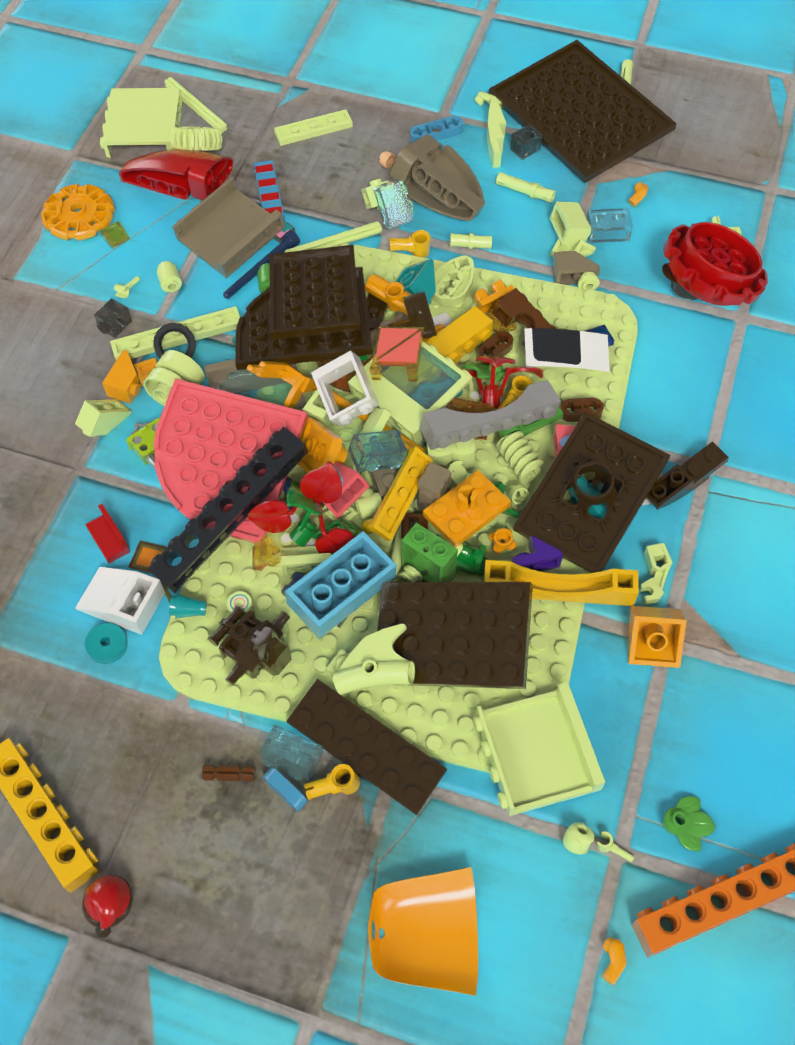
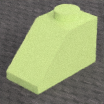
[75,399,131,437]

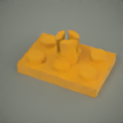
[298,417,347,473]
[423,470,511,548]

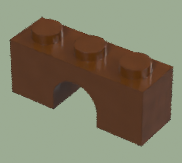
[492,288,556,347]

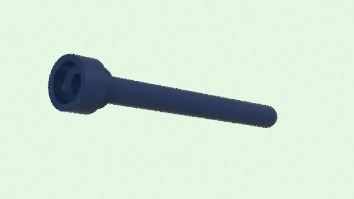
[223,230,300,299]

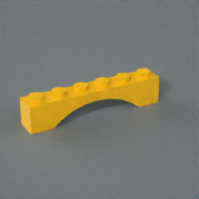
[483,560,639,606]

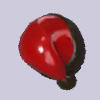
[82,875,133,938]

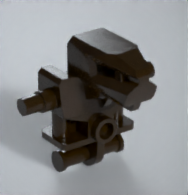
[208,606,292,686]

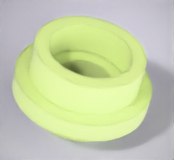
[578,272,600,291]

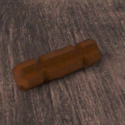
[202,764,255,781]

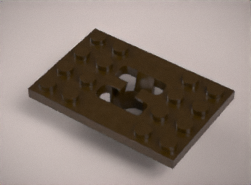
[513,412,671,573]

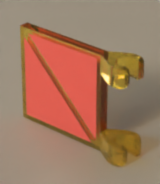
[370,326,424,382]

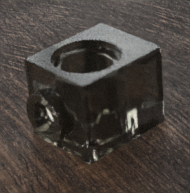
[510,124,542,160]
[94,298,132,338]

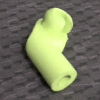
[474,91,502,108]

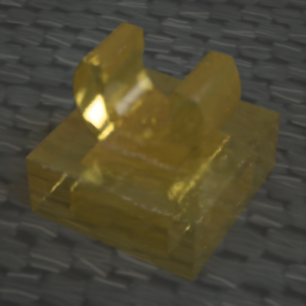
[252,537,280,571]

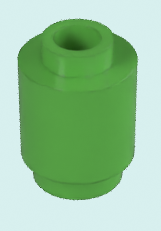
[257,263,270,293]

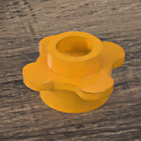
[489,528,517,554]

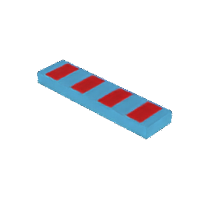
[253,160,285,222]

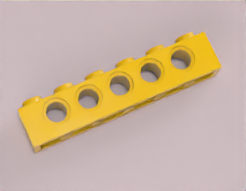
[0,738,100,893]

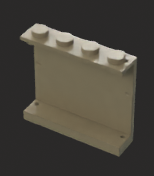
[172,177,285,278]

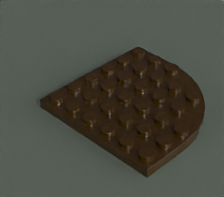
[235,267,373,370]

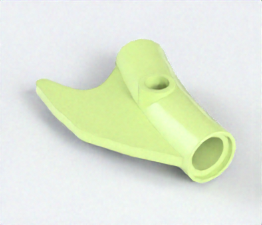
[333,624,415,695]

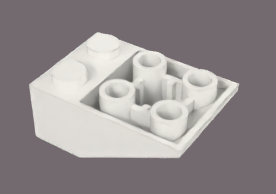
[75,567,165,635]

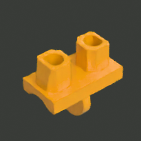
[474,280,515,316]

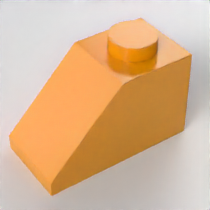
[102,350,141,404]

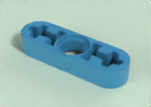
[410,116,463,143]

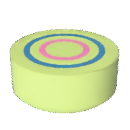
[227,591,253,618]

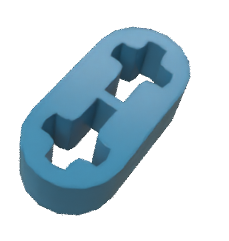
[262,767,308,812]

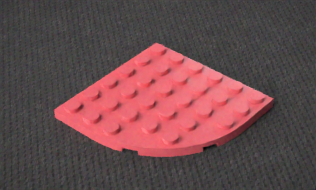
[154,379,308,546]

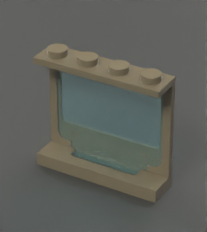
[204,359,306,411]

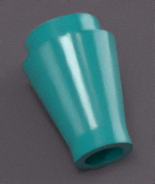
[169,594,207,619]

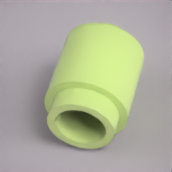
[157,261,182,292]

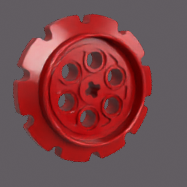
[663,222,768,306]

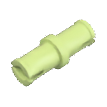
[450,233,492,250]

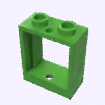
[401,523,458,582]

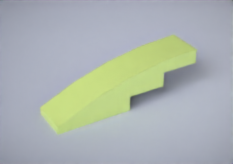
[487,96,506,168]

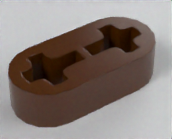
[478,331,514,365]
[560,398,604,422]

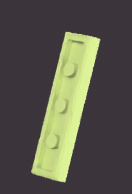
[274,109,353,146]

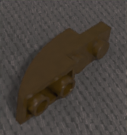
[646,441,729,510]

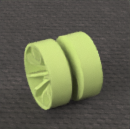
[143,350,205,406]

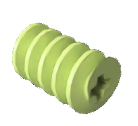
[496,431,544,483]

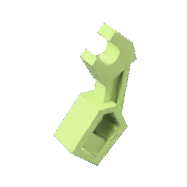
[639,543,672,605]

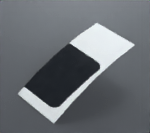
[524,328,610,372]

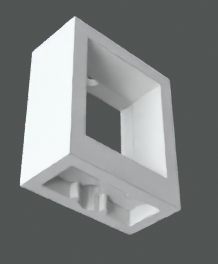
[311,351,379,426]

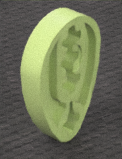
[431,256,474,306]

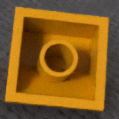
[628,606,687,668]

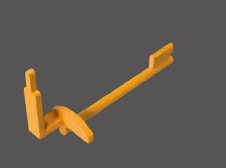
[247,361,426,453]

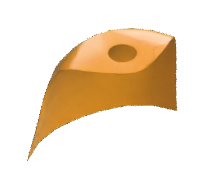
[368,867,478,996]

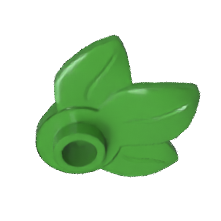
[462,362,506,381]
[662,796,716,851]

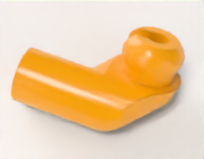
[628,182,649,207]

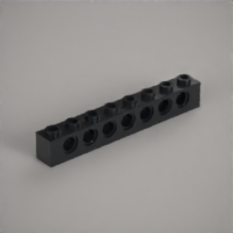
[147,427,308,594]

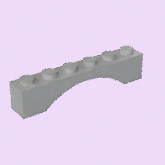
[419,380,561,450]

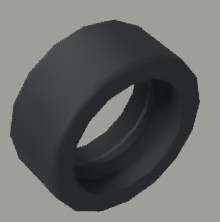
[153,323,196,359]

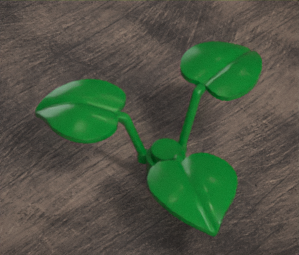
[287,480,363,547]

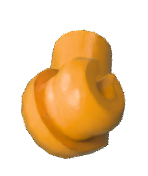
[602,937,627,986]

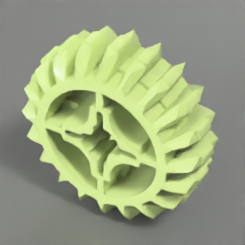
[169,126,223,151]

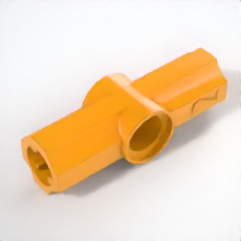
[365,274,412,315]

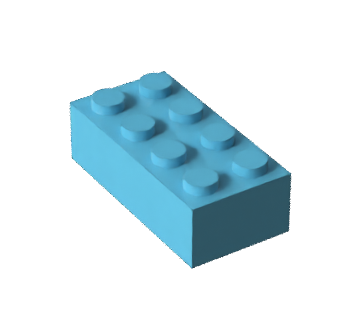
[285,531,397,639]

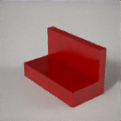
[85,504,130,564]

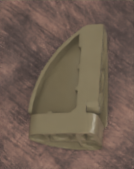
[389,134,485,221]

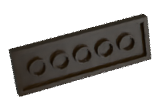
[286,679,447,816]

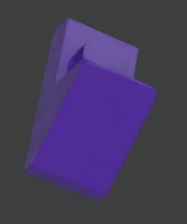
[511,536,563,571]

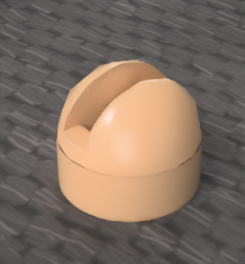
[379,151,396,169]

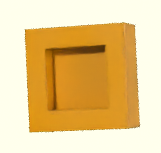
[134,358,157,386]

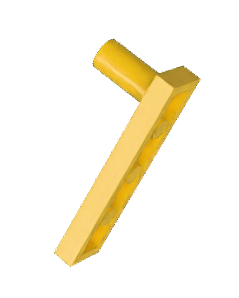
[362,446,434,541]

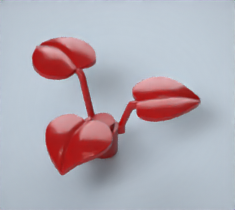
[440,356,543,409]
[248,461,355,555]

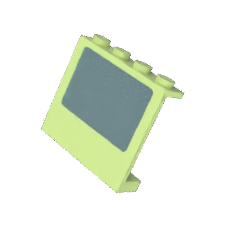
[348,328,473,444]

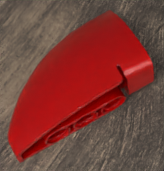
[119,149,233,201]

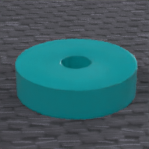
[85,623,128,664]

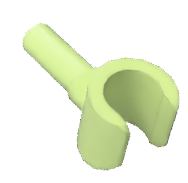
[114,276,140,298]
[597,831,634,862]

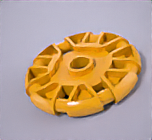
[41,184,115,241]

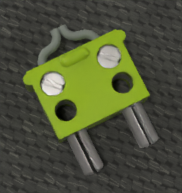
[126,418,160,470]

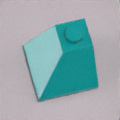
[394,259,436,305]

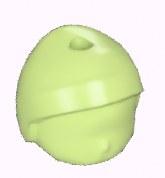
[563,822,594,855]

